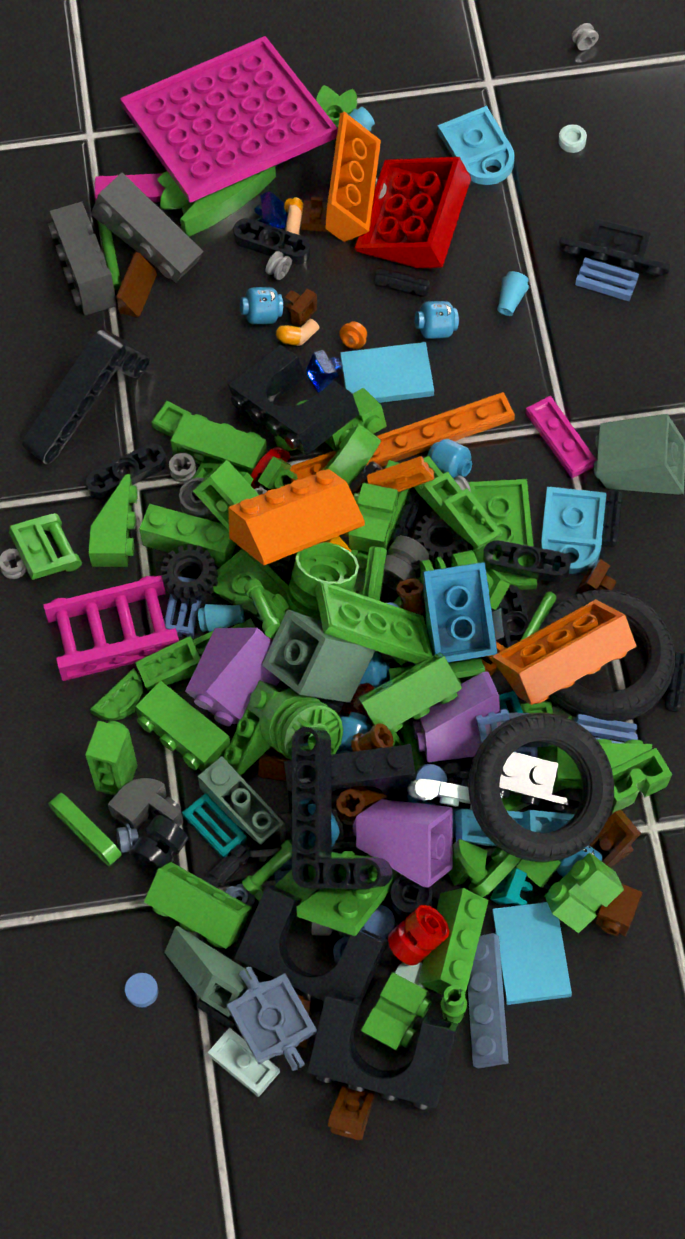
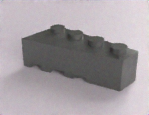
[91,173,204,283]
[48,202,117,315]

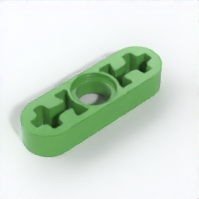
[48,792,122,866]

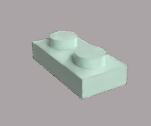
[208,1028,280,1097]

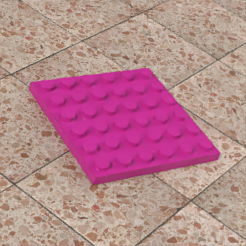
[120,36,338,203]

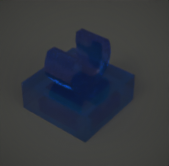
[254,191,287,229]
[305,350,343,392]

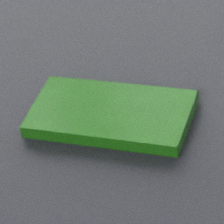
[468,479,537,590]
[315,582,433,664]

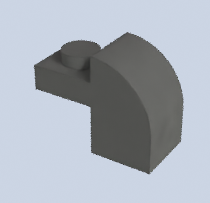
[108,778,183,831]

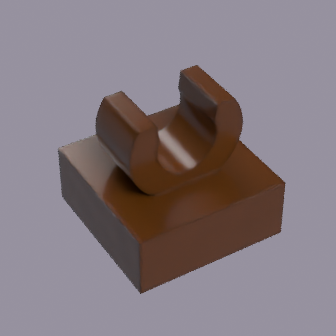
[301,197,329,232]
[284,288,317,327]
[576,559,617,594]

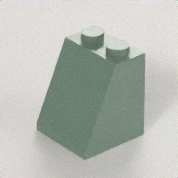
[594,414,685,495]
[262,610,375,703]

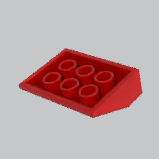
[355,157,471,268]

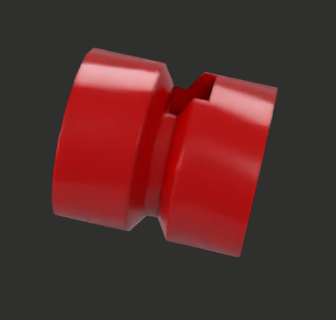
[388,905,449,966]

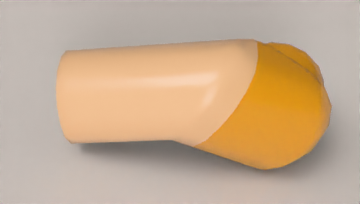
[284,197,304,235]
[276,319,319,346]

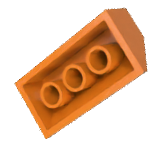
[325,112,381,242]
[228,469,365,565]
[492,599,636,705]

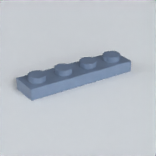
[468,933,509,1069]

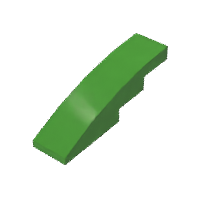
[180,166,276,237]
[414,456,502,549]
[135,618,256,690]

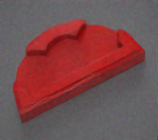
[250,447,291,489]

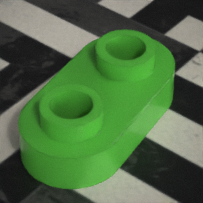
[469,847,521,897]

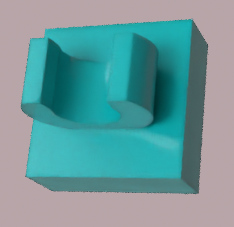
[490,868,533,906]

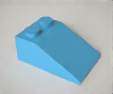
[423,562,498,662]

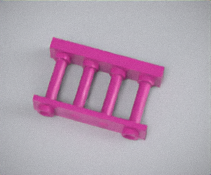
[43,575,179,681]

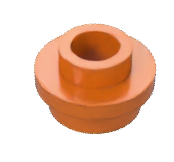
[339,321,367,349]

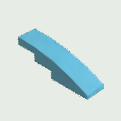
[455,809,575,846]

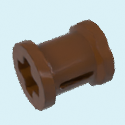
[396,579,425,616]
[351,723,394,752]
[336,789,365,827]

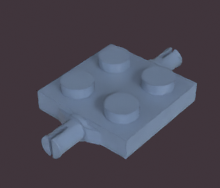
[227,967,317,1071]

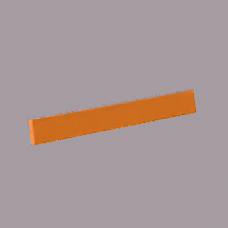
[289,392,515,483]

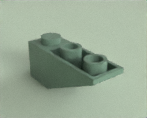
[198,757,285,845]
[164,926,257,1017]

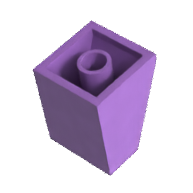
[185,627,281,726]
[412,672,501,762]
[353,799,453,887]

